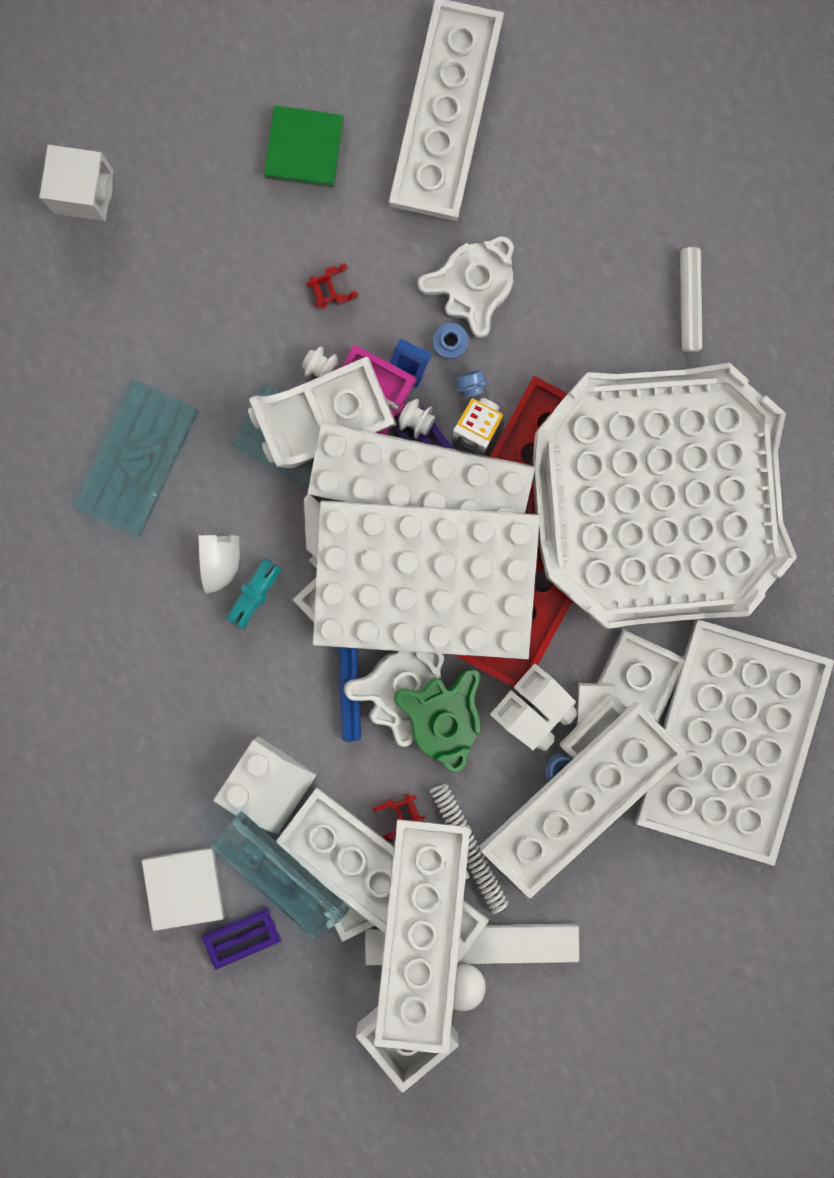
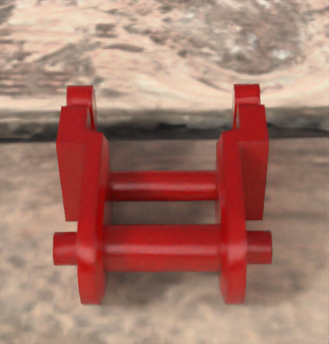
[306,263,359,310]
[372,793,425,840]

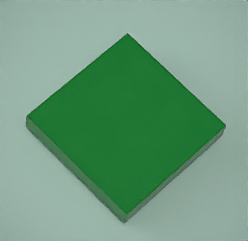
[264,105,344,188]

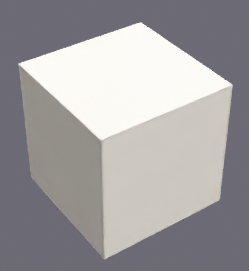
[39,144,114,222]

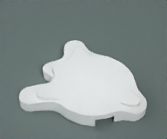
[418,236,514,338]
[344,651,444,747]

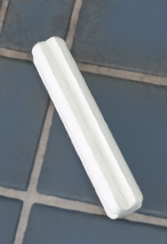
[680,247,702,353]

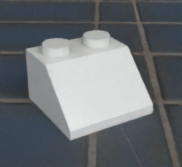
[213,736,317,835]

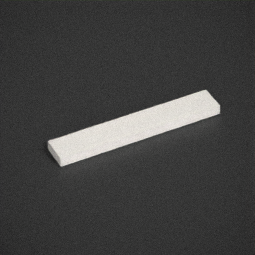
[365,924,579,965]

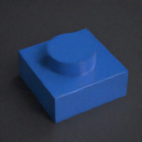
[389,339,433,388]

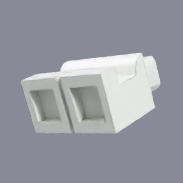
[490,664,578,751]

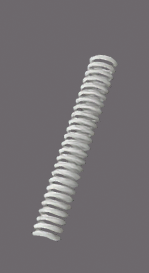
[429,784,508,914]

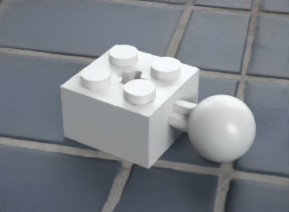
[356,963,486,1093]

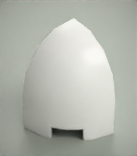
[198,535,240,594]

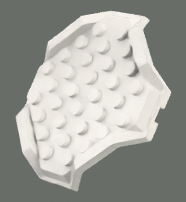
[532,363,797,629]

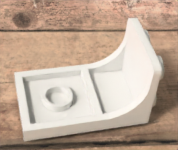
[248,357,396,469]

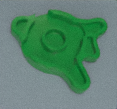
[393,668,481,772]

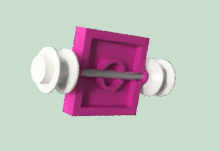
[302,344,435,439]

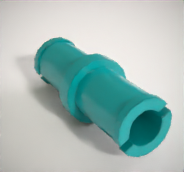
[225,558,283,629]

